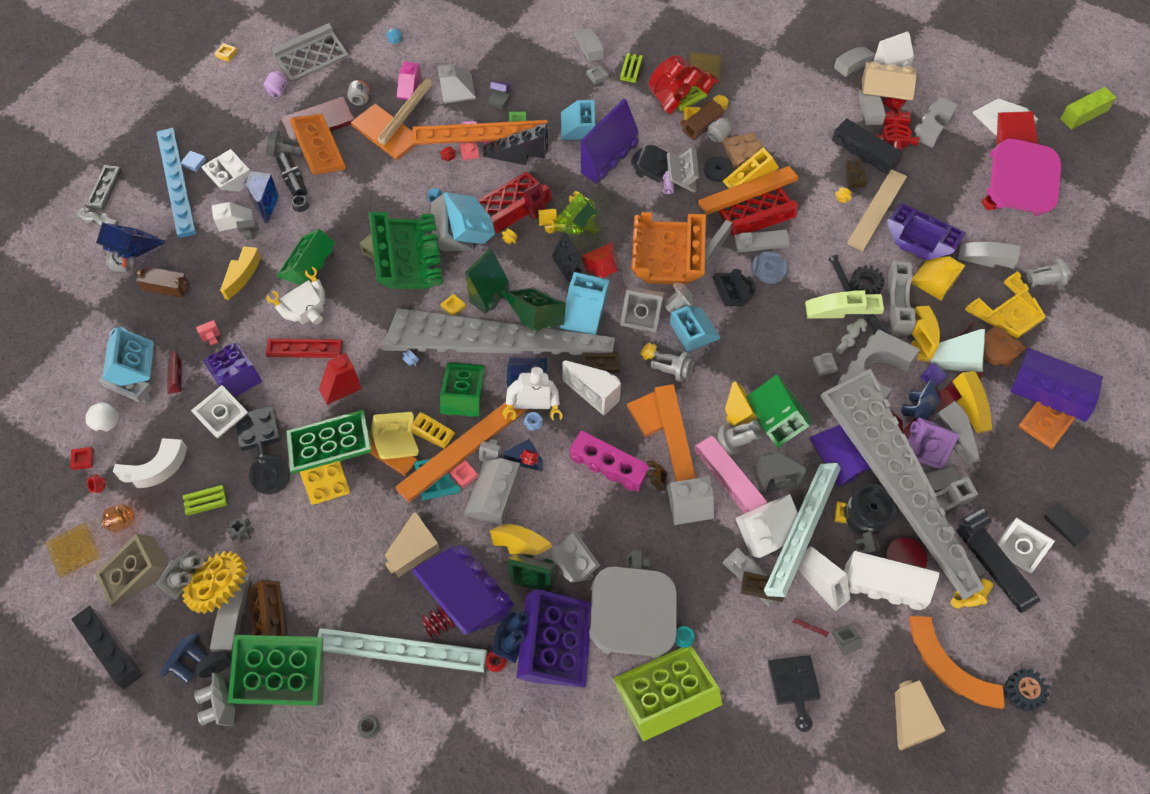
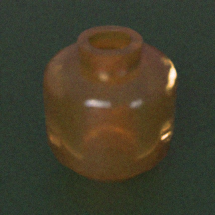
[101,503,135,533]

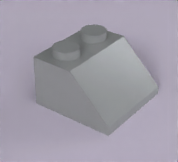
[620,286,665,332]
[667,476,714,525]

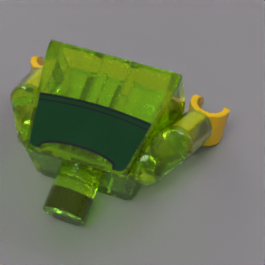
[544,191,600,236]

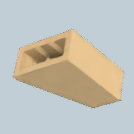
[385,512,440,578]
[895,680,945,751]

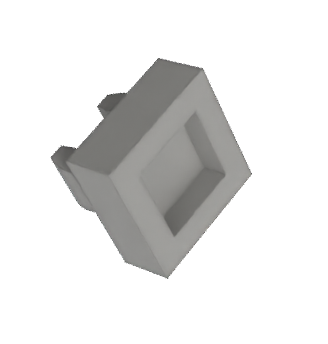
[813,352,838,376]
[479,439,501,461]

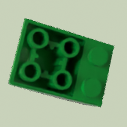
[746,374,813,448]

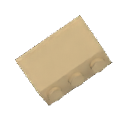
[862,61,917,100]

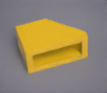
[725,381,758,427]

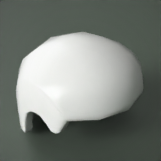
[86,402,119,432]

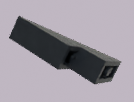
[482,123,549,165]

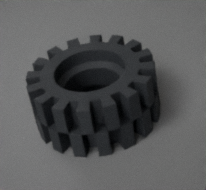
[849,265,885,295]

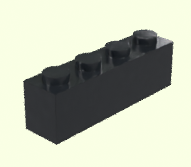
[832,118,903,175]
[71,606,143,689]

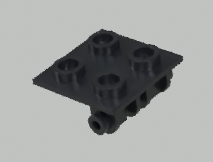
[552,231,582,282]

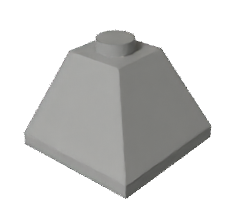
[438,64,476,104]

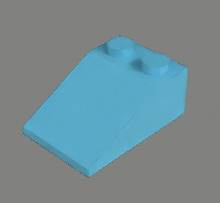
[443,192,495,244]

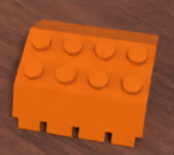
[631,212,706,285]

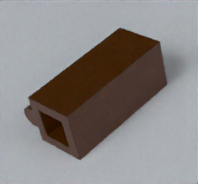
[680,100,725,140]
[136,266,190,298]

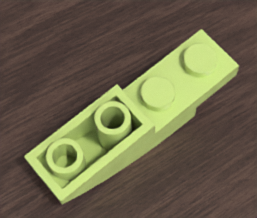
[805,290,884,319]

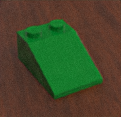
[440,362,485,417]

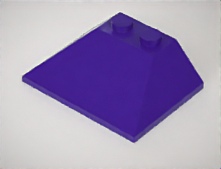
[887,203,966,260]
[809,425,871,487]

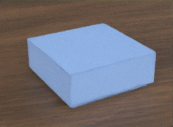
[181,151,206,172]

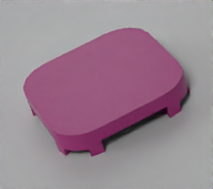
[987,139,1061,216]

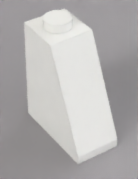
[798,546,850,611]

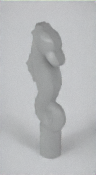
[76,208,119,228]
[836,318,867,354]

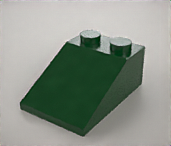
[465,248,510,314]
[504,287,566,331]
[508,554,557,592]

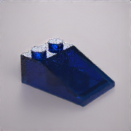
[96,222,165,259]

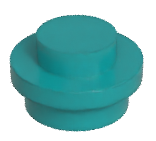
[675,626,695,648]

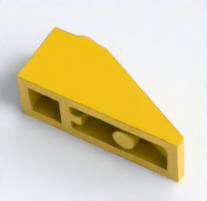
[723,147,779,188]

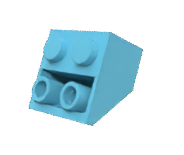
[561,100,595,140]
[670,306,720,353]

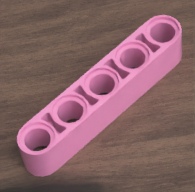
[694,436,767,514]

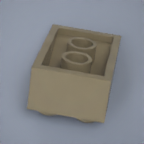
[95,534,168,607]

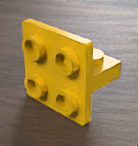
[300,461,350,505]

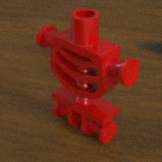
[874,110,919,152]

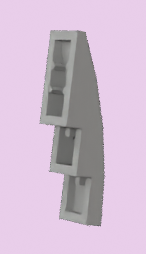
[210,573,250,652]

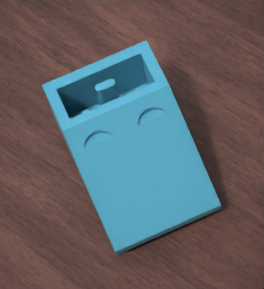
[560,272,609,335]

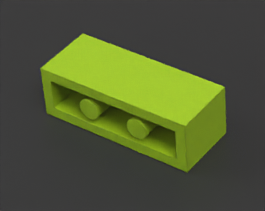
[1060,87,1117,130]

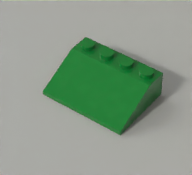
[286,410,372,474]
[228,635,324,706]

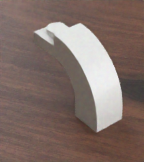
[113,438,187,488]

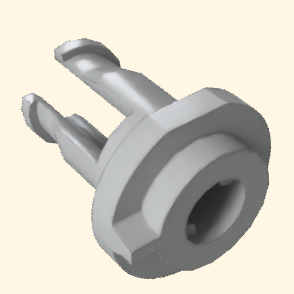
[1027,258,1071,287]
[651,351,695,382]
[718,420,761,456]

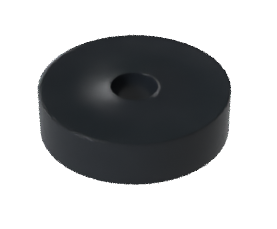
[704,157,732,182]
[196,651,232,678]

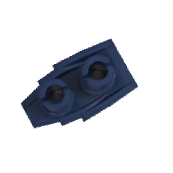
[901,379,941,420]
[492,611,529,663]
[160,632,209,684]

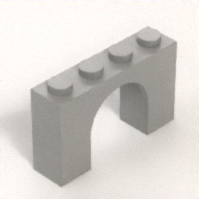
[838,329,920,401]

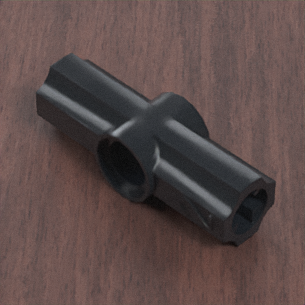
[276,152,308,197]

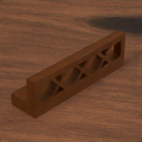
[248,579,286,636]

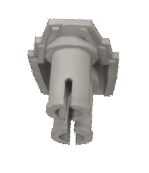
[663,283,693,313]
[156,549,204,600]
[194,673,235,726]

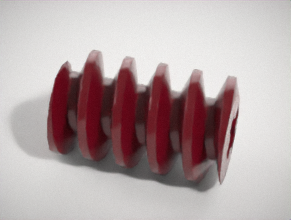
[422,606,455,641]

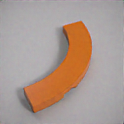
[909,616,1005,709]

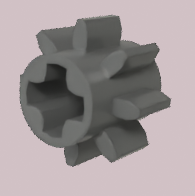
[226,516,254,543]

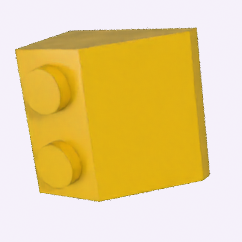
[911,256,965,301]

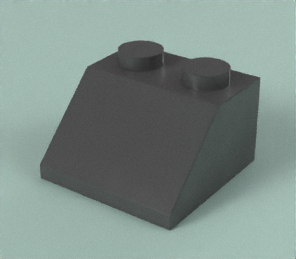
[754,453,806,494]

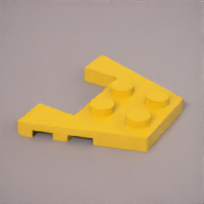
[965,271,1046,339]

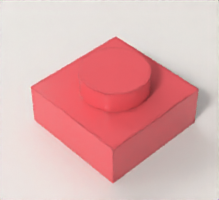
[460,142,479,160]
[450,460,478,489]

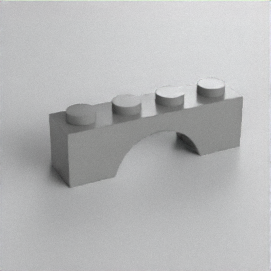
[887,261,916,336]

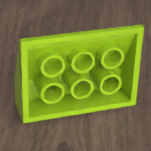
[613,646,722,741]

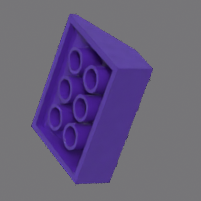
[581,98,639,183]
[1010,348,1103,422]
[412,545,515,635]
[516,589,592,688]

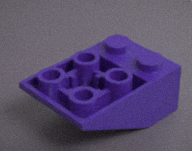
[203,342,262,398]

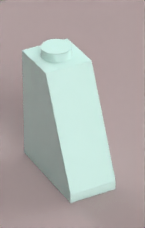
[931,329,985,372]

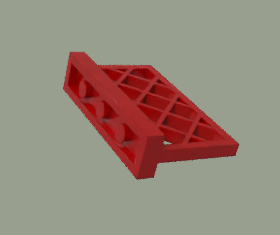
[477,171,552,234]
[718,187,798,238]

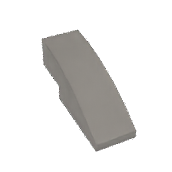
[574,28,604,62]
[834,47,876,77]
[858,90,885,125]
[958,242,1021,269]

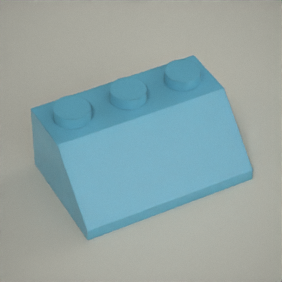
[102,327,154,386]

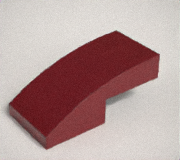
[524,182,547,220]

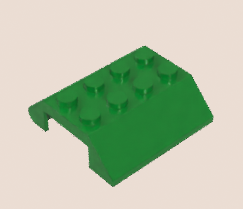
[369,211,444,289]

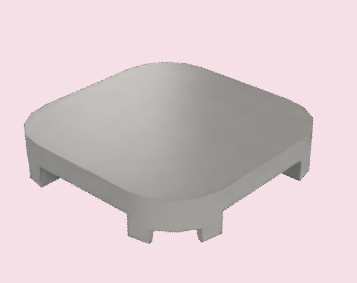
[589,567,676,658]

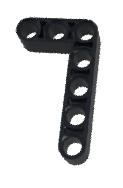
[957,507,1040,613]

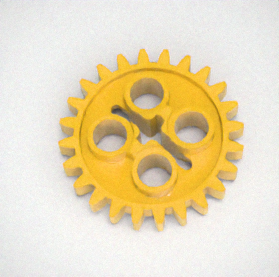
[182,551,247,614]

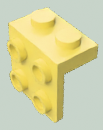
[371,412,419,459]

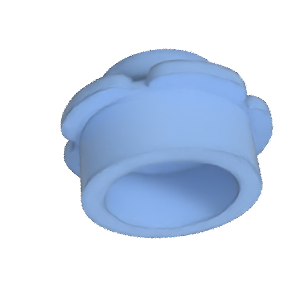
[402,350,419,366]
[524,412,543,431]

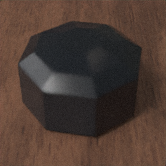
[290,194,309,212]

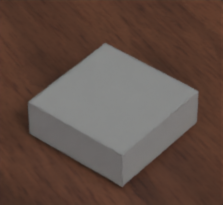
[586,65,609,84]

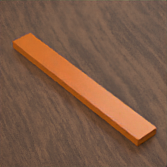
[413,120,548,145]
[396,402,527,503]

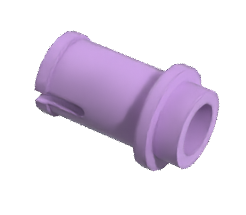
[663,171,674,194]

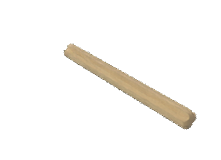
[378,78,432,145]

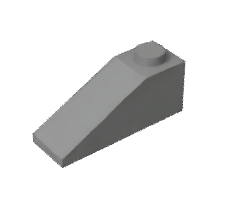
[930,401,980,466]

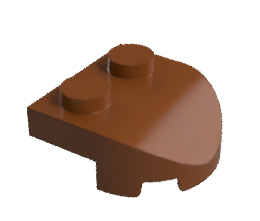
[984,325,1026,367]

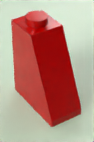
[581,242,619,278]
[319,353,362,405]

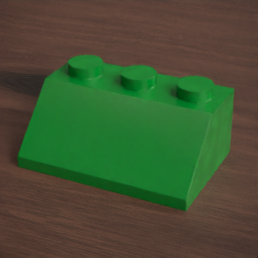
[276,229,336,285]

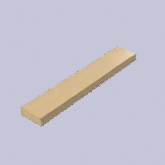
[847,169,907,251]

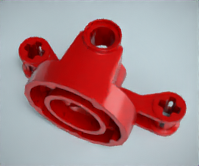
[648,55,719,115]

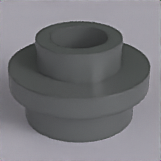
[358,715,380,739]

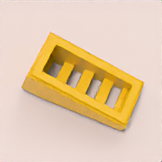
[411,412,455,449]

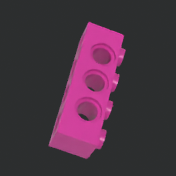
[570,430,649,492]

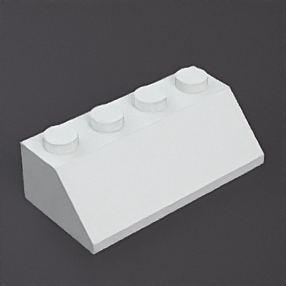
[844,551,939,610]

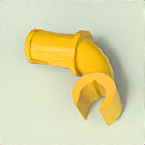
[950,579,994,608]

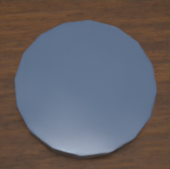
[752,252,788,284]

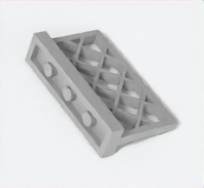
[272,23,349,83]

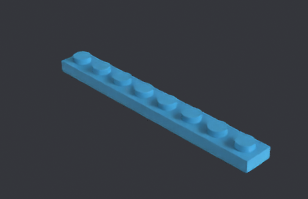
[157,128,196,238]

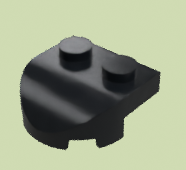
[631,145,668,183]
[712,269,756,306]

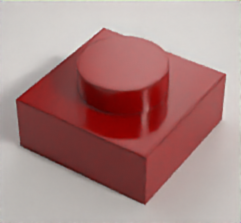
[883,97,907,113]
[70,447,94,470]

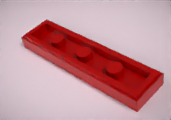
[265,338,343,358]

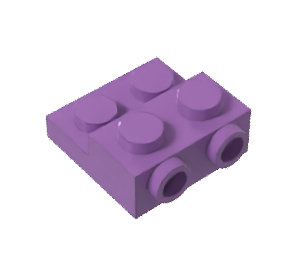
[907,418,959,469]

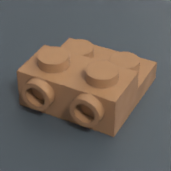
[722,132,764,168]

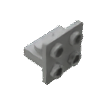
[667,147,699,192]
[548,532,600,582]

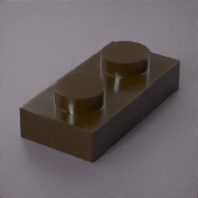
[582,353,620,373]
[740,571,784,602]

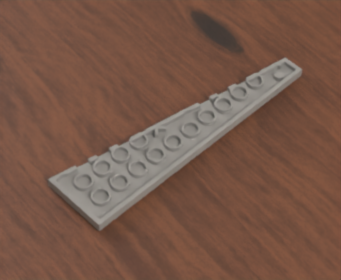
[383,308,615,355]
[820,368,984,600]

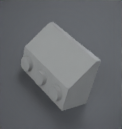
[431,193,473,252]
[464,458,521,525]

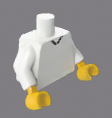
[266,267,325,325]
[502,367,563,421]

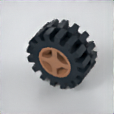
[1004,668,1050,712]

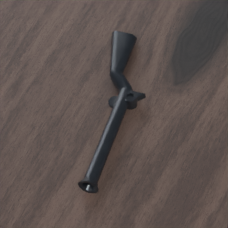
[828,255,891,335]

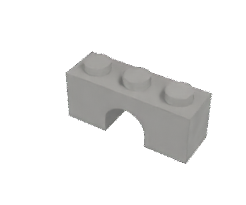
[915,97,958,148]
[935,477,978,512]

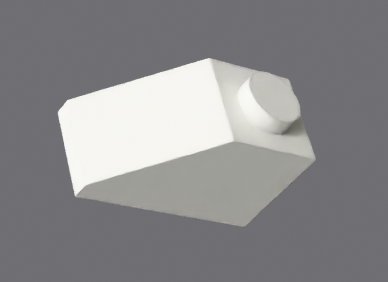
[212,202,253,232]

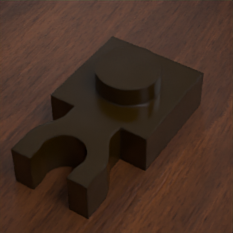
[846,160,867,188]
[645,460,668,491]

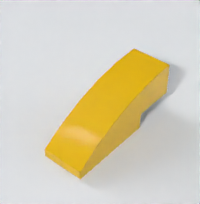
[221,246,261,300]
[912,306,940,359]
[953,371,992,434]
[490,524,552,555]

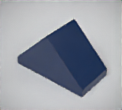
[504,439,543,472]

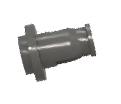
[266,129,302,157]

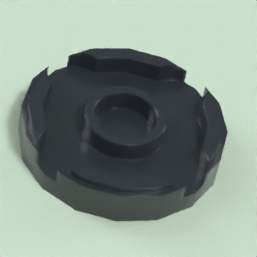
[249,455,290,495]

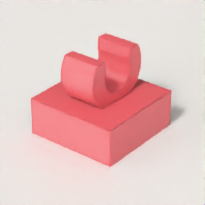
[196,320,221,346]

